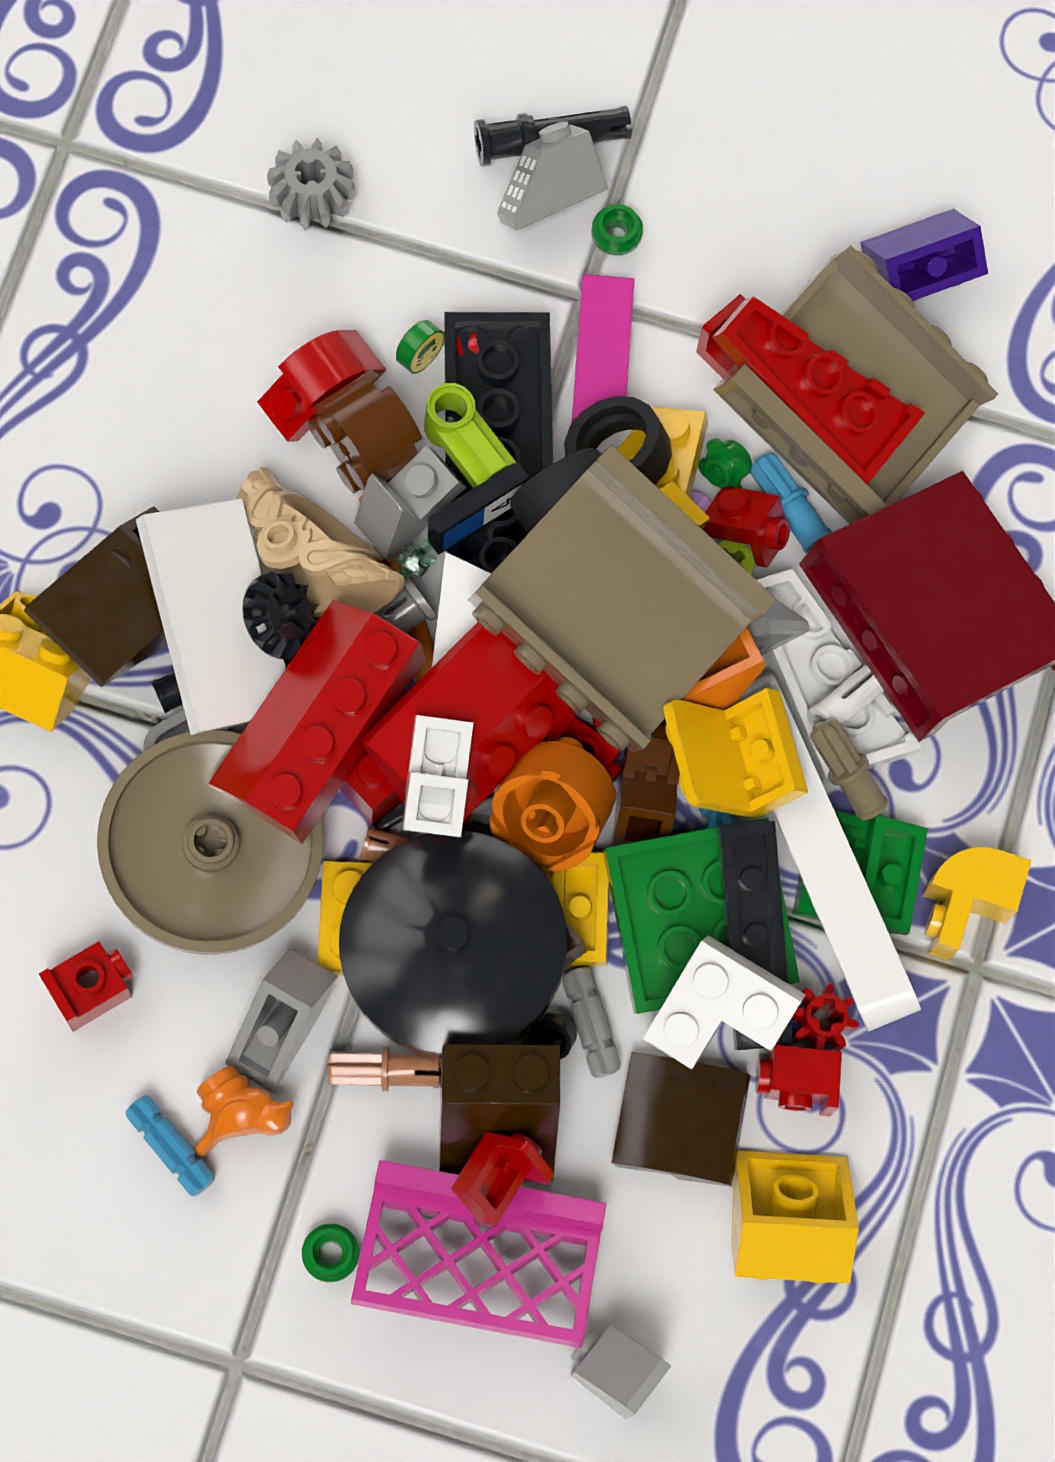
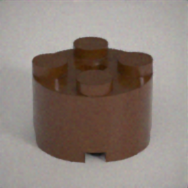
[307,370,422,494]

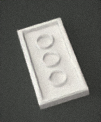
[136,499,286,735]

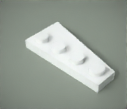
[756,569,922,784]

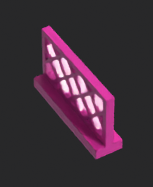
[351,1160,607,1348]

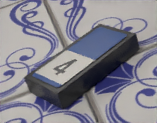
[427,462,529,555]

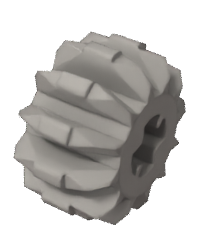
[267,138,355,230]

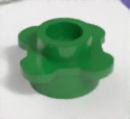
[698,438,752,489]

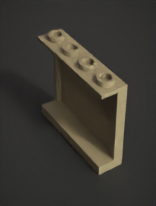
[713,245,998,524]

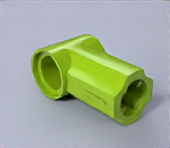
[424,383,516,488]

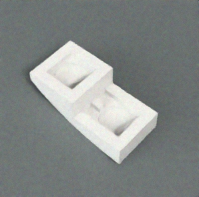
[403,715,473,837]

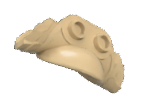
[237,467,404,618]

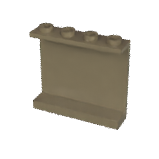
[468,445,777,753]

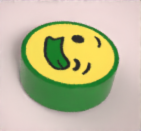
[396,320,444,374]

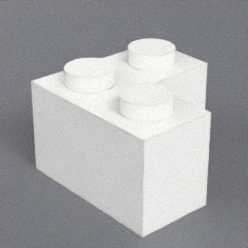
[643,935,805,1069]

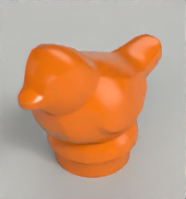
[195,1066,294,1157]

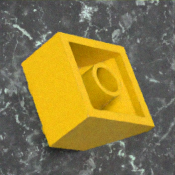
[731,1150,859,1284]

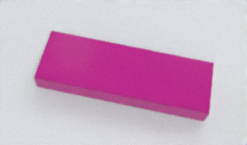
[571,274,634,424]

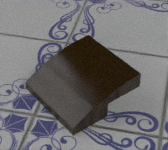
[611,1052,751,1187]

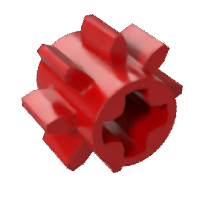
[791,983,859,1051]

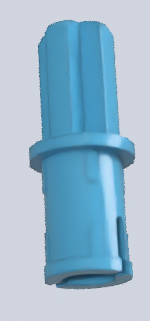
[750,453,832,553]

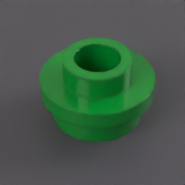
[591,204,643,256]
[302,1224,359,1283]

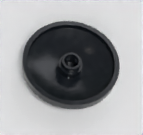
[339,831,567,1058]

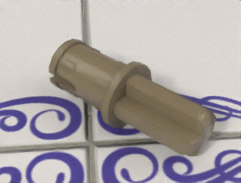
[810,718,888,821]

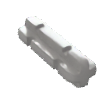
[562,967,621,1078]

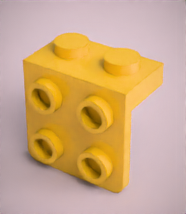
[663,688,808,819]

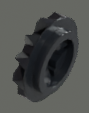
[242,571,319,659]

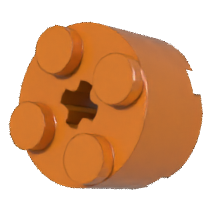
[490,737,617,872]

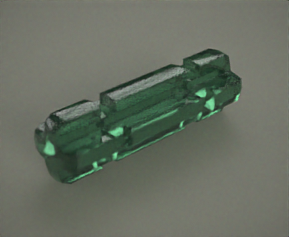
[395,539,437,580]

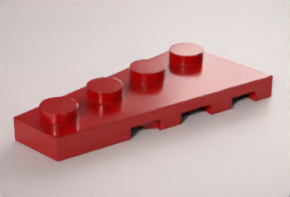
[712,296,925,485]

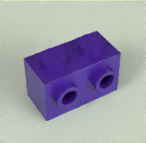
[860,209,988,301]

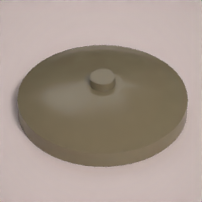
[97,730,323,955]

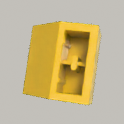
[0,591,91,732]

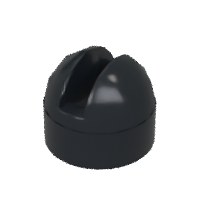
[528,1010,577,1060]

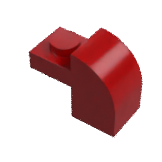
[257,330,387,442]

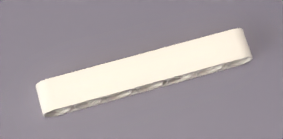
[736,671,921,1032]

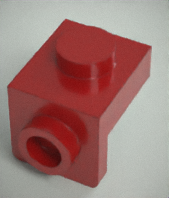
[702,486,790,568]
[451,1132,554,1227]

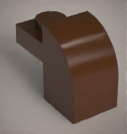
[612,725,680,846]

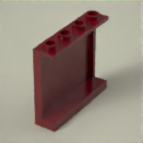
[799,471,1055,742]

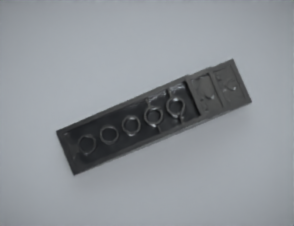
[444,312,553,574]

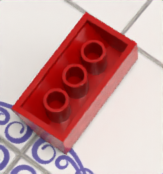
[208,600,426,844]
[360,622,572,822]

